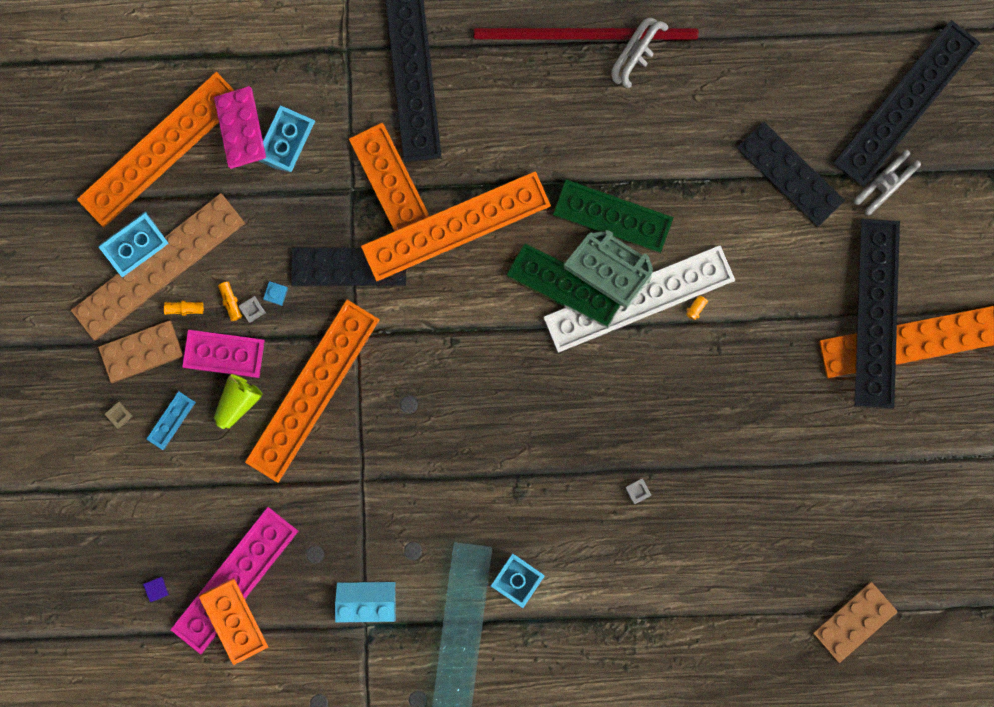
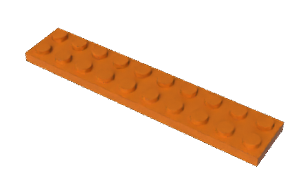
[77,72,235,227]
[361,171,551,282]
[245,300,380,483]
[819,306,994,379]

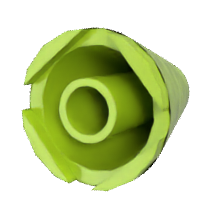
[214,374,263,429]

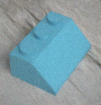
[259,105,315,172]
[99,211,169,277]
[335,582,396,622]

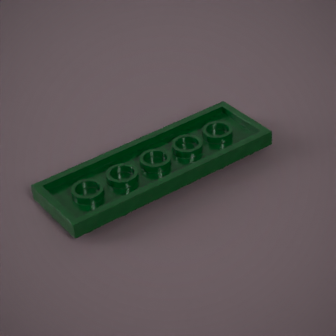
[553,180,674,254]
[506,243,621,329]

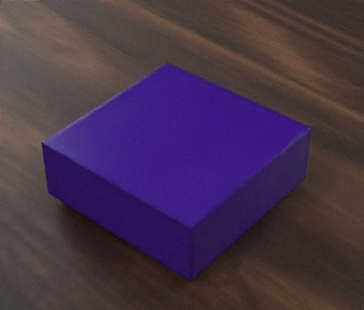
[143,577,169,602]

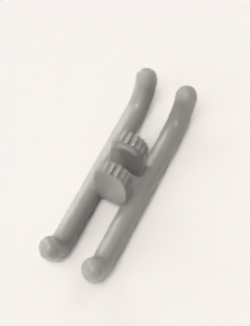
[611,18,668,88]
[854,150,921,216]

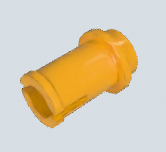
[686,295,708,320]

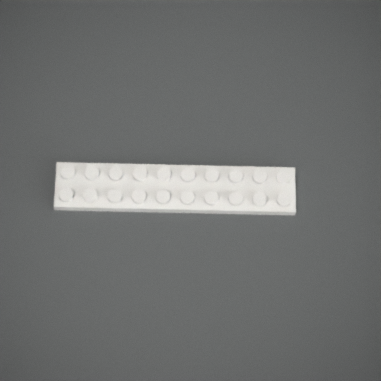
[544,246,735,353]

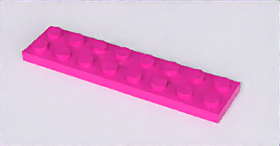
[171,507,299,654]

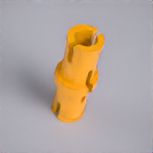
[218,282,242,321]
[164,301,204,316]

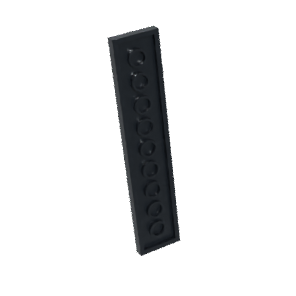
[386,0,442,163]
[833,20,981,188]
[854,219,900,410]

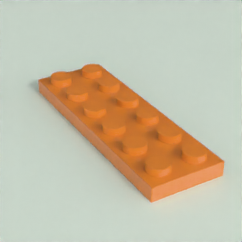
[349,122,430,231]

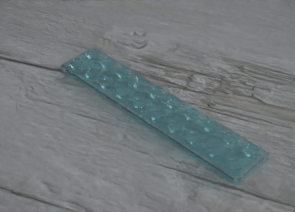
[432,542,492,707]

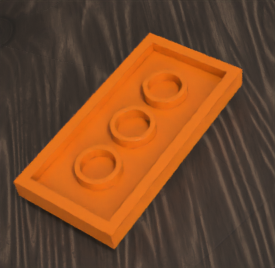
[198,578,268,665]

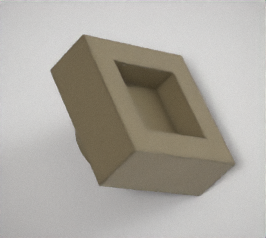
[105,402,133,429]

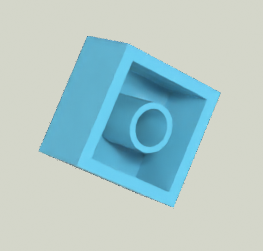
[491,554,545,608]

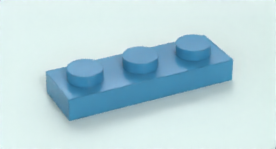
[146,391,196,450]

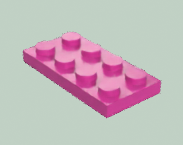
[214,86,266,169]
[183,330,265,378]

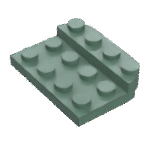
[564,230,653,309]

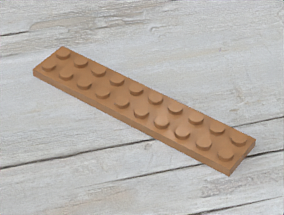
[71,193,245,341]

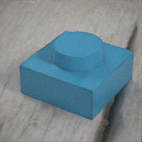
[263,281,288,306]

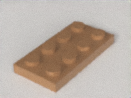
[98,321,184,383]
[813,582,898,663]

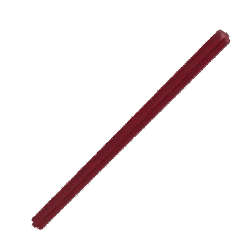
[474,28,699,40]

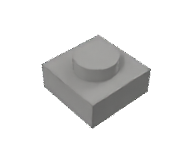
[239,296,266,323]
[625,478,652,505]

